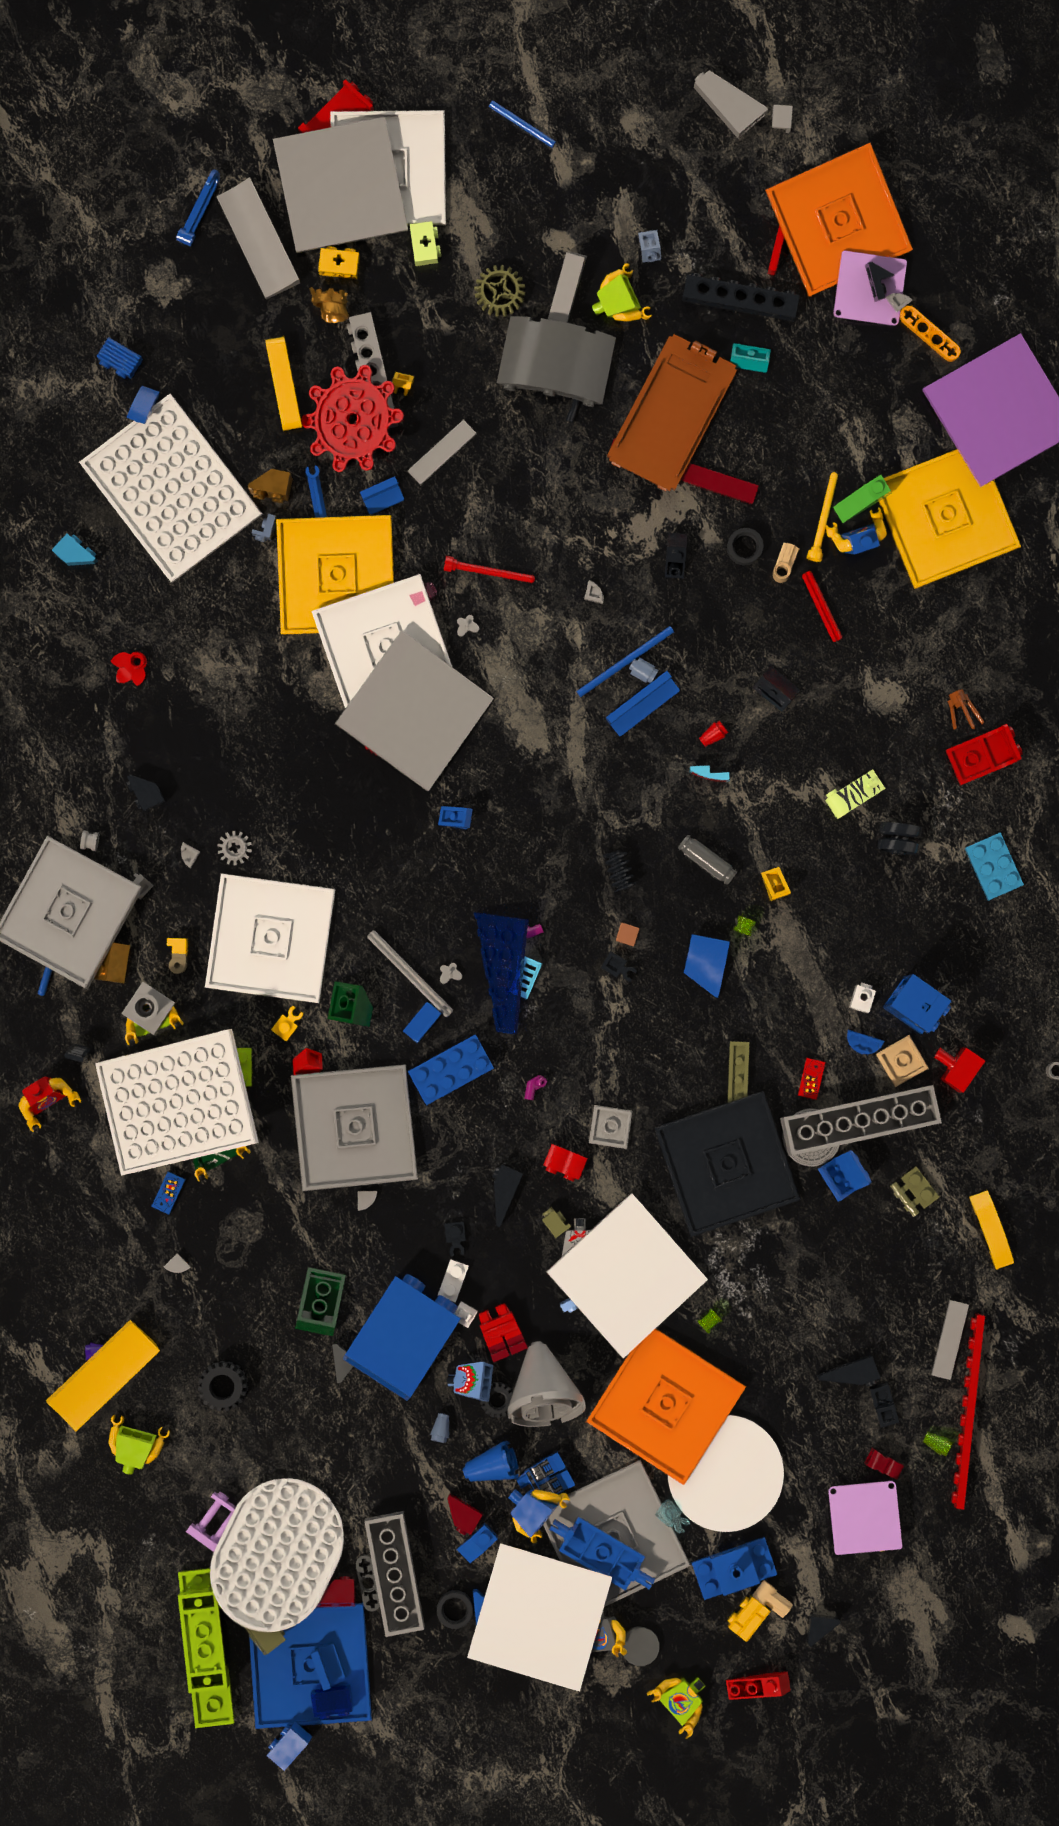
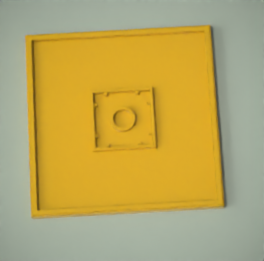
[879,449,1021,589]
[276,515,394,634]

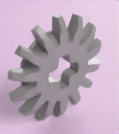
[218,831,252,865]

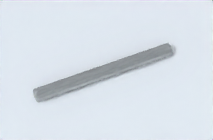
[367,930,453,1017]

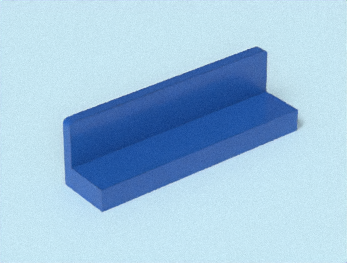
[606,671,680,736]

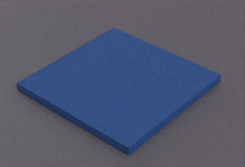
[249,1602,372,1729]

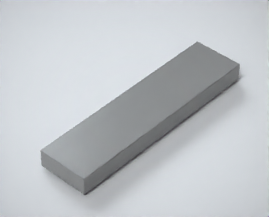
[408,419,477,486]
[931,1300,969,1380]

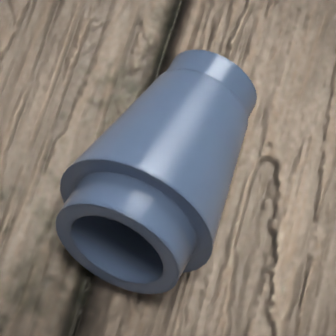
[430,1413,449,1443]

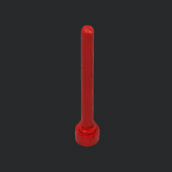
[444,556,535,583]

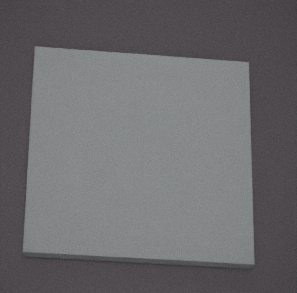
[273,117,408,253]
[335,630,494,791]
[0,836,143,989]
[291,1065,418,1191]
[543,1459,691,1607]

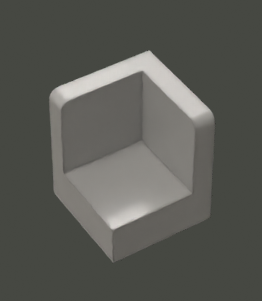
[772,105,793,133]

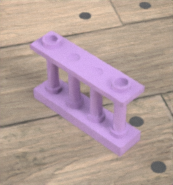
[186,1492,236,1552]

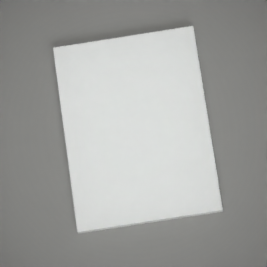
[79,394,263,583]
[95,1029,259,1176]

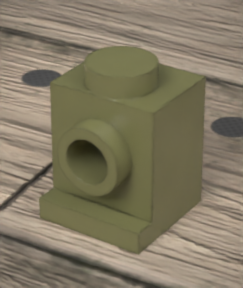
[542,1207,571,1238]

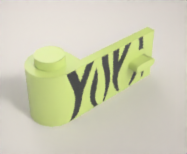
[825,770,885,820]

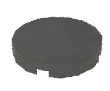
[623,1626,659,1666]

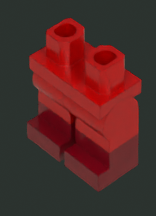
[479,1303,528,1363]

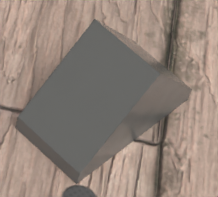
[332,1343,354,1383]

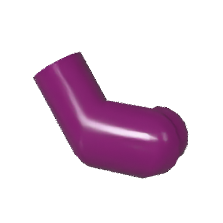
[515,922,543,939]
[524,1075,547,1100]

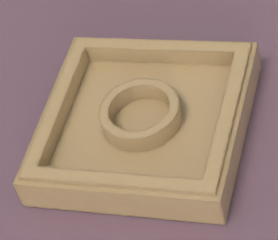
[876,1035,928,1087]

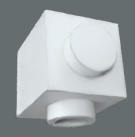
[849,983,876,1013]

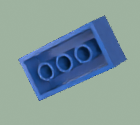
[408,1034,494,1105]

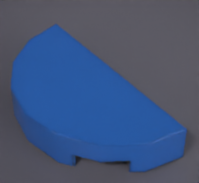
[847,1030,885,1055]

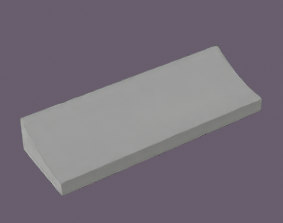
[216,177,300,299]

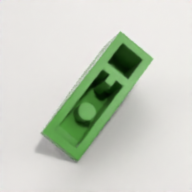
[833,475,892,523]

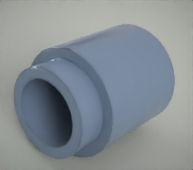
[629,658,659,683]

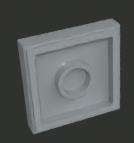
[589,1105,632,1149]

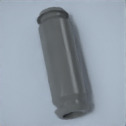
[678,835,737,884]

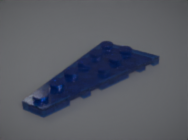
[474,912,528,1034]

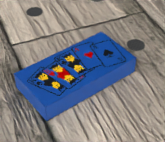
[151,1171,186,1214]

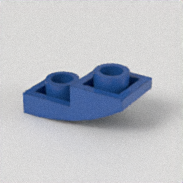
[127,386,159,424]

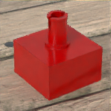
[934,1048,985,1093]

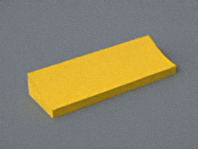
[46,1320,160,1431]

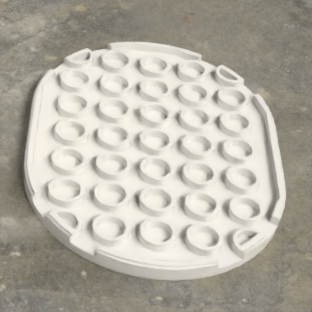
[210,1478,344,1632]

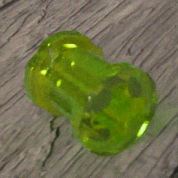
[697,1308,723,1334]

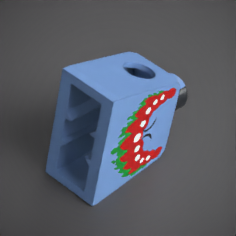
[447,1362,493,1402]

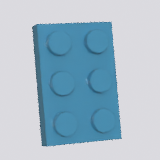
[965,833,1024,900]

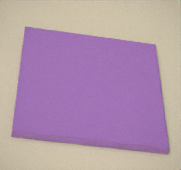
[922,333,1059,488]

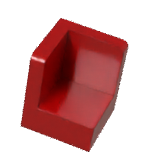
[293,1048,323,1075]

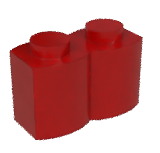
[543,1144,588,1182]

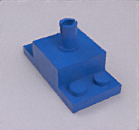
[691,1537,777,1600]

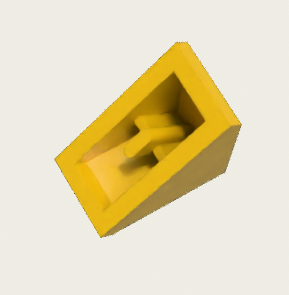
[761,867,791,901]

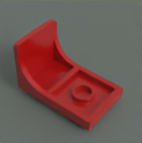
[945,724,1023,786]

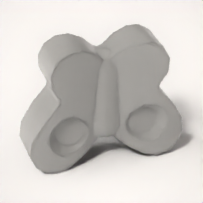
[457,615,479,637]
[440,963,462,984]

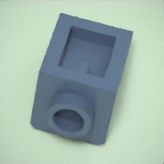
[638,230,661,262]
[252,514,277,542]

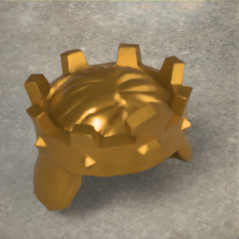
[309,287,349,323]

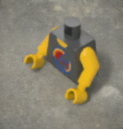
[591,1609,627,1657]

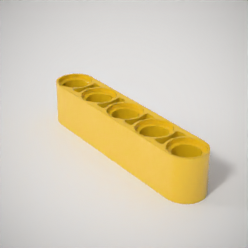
[265,337,302,431]

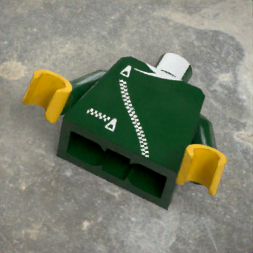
[193,1146,250,1181]

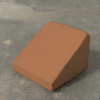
[616,922,639,947]

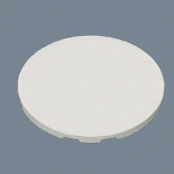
[668,1415,784,1532]

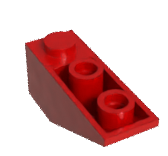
[726,1671,791,1700]

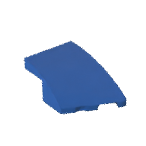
[684,934,730,998]

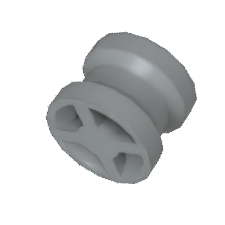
[80,830,99,852]

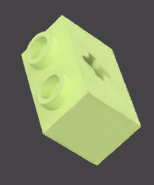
[410,221,441,266]

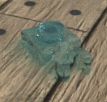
[655,1499,690,1533]

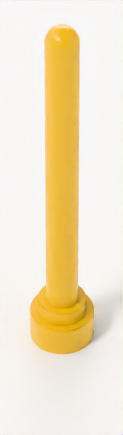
[807,472,838,562]

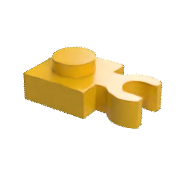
[271,1006,304,1042]

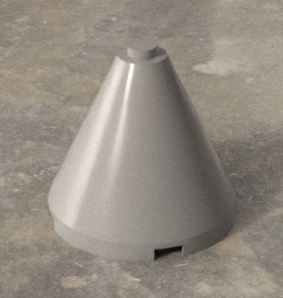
[507,1341,586,1427]

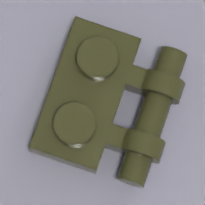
[890,1166,939,1217]

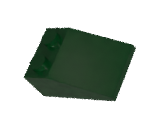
[295,1267,346,1336]

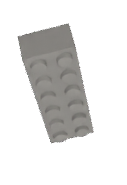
[365,1511,425,1637]

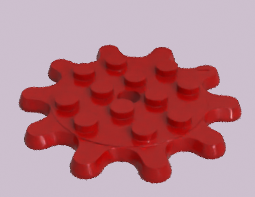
[301,365,404,472]

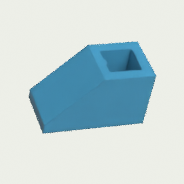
[52,533,97,566]

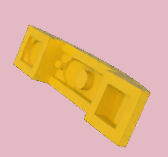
[969,1190,1014,1270]

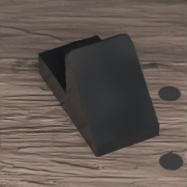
[865,262,895,302]

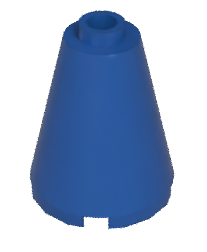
[463,1441,519,1481]

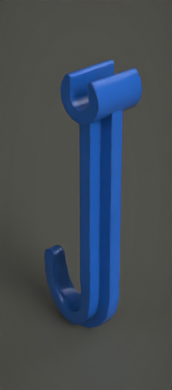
[176,169,220,246]
[305,465,327,518]

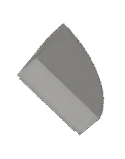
[885,293,912,313]
[584,580,603,604]
[181,842,200,868]
[358,1191,377,1211]
[164,1253,191,1273]

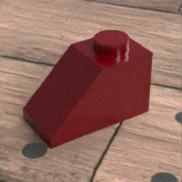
[447,1493,483,1535]
[316,1576,355,1607]

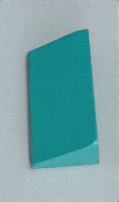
[730,343,771,372]

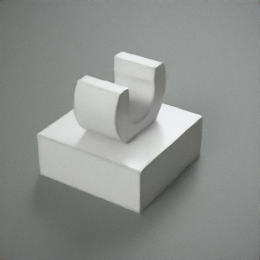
[454,1301,478,1328]

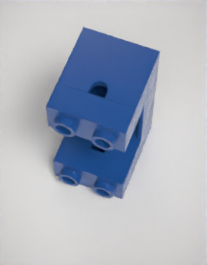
[883,974,951,1034]

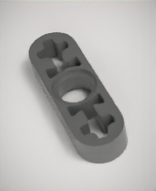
[356,1554,380,1611]

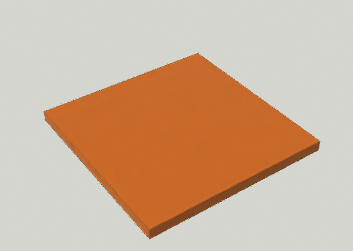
[765,143,913,296]
[586,1328,746,1485]

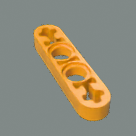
[899,306,960,362]

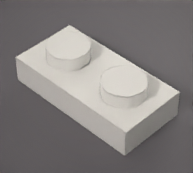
[438,1259,469,1302]

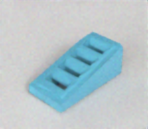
[510,956,542,999]

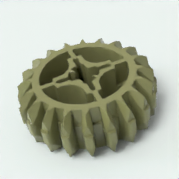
[474,265,525,317]

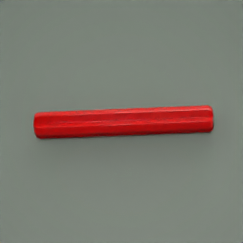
[802,571,842,642]

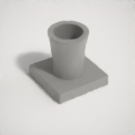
[122,982,175,1035]

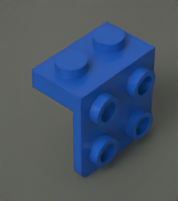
[818,1150,871,1202]

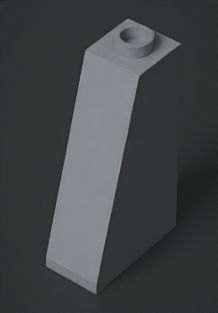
[694,70,768,139]
[548,251,587,323]

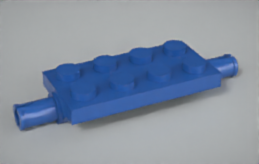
[549,1516,655,1591]

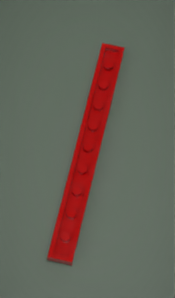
[951,1314,985,1509]

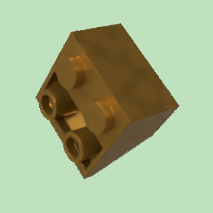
[248,469,293,503]
[94,943,130,983]

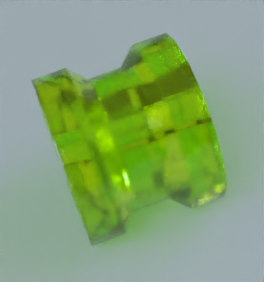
[733,916,756,937]

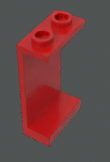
[298,79,374,133]

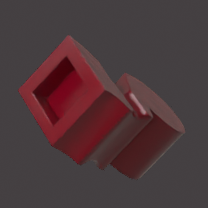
[864,1448,904,1480]

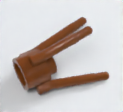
[947,689,984,730]

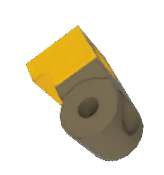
[167,938,188,974]

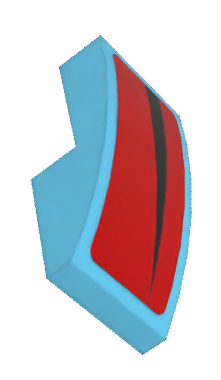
[690,766,729,782]

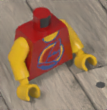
[19,1076,81,1132]

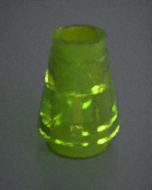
[923,1432,953,1456]

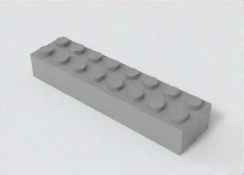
[780,1085,942,1156]

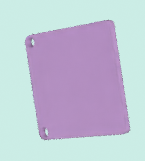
[833,251,907,326]
[828,1481,902,1555]

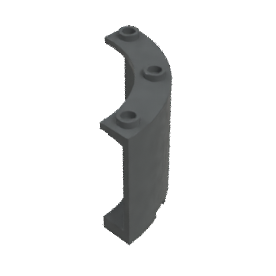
[497,316,616,407]

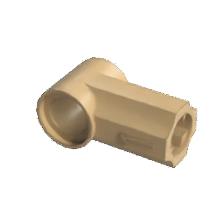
[773,543,799,583]
[752,1580,793,1618]

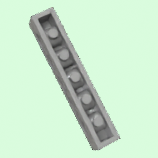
[346,312,398,428]

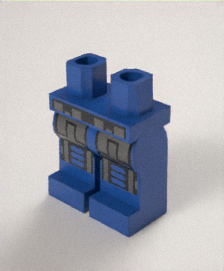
[516,1451,575,1494]

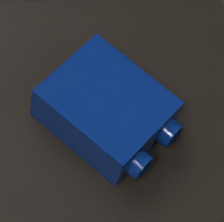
[343,1274,461,1401]

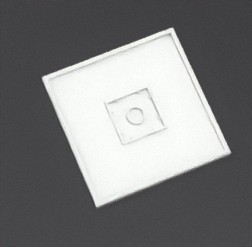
[331,110,446,226]
[312,574,452,708]
[205,874,335,1003]
[546,1193,708,1358]
[467,1543,612,1692]

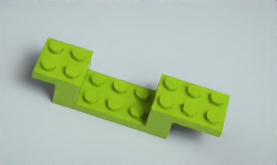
[178,1568,235,1728]

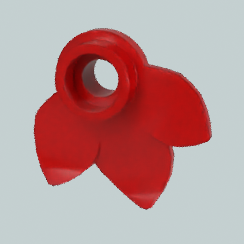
[111,652,147,686]

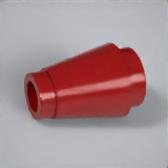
[699,720,728,747]

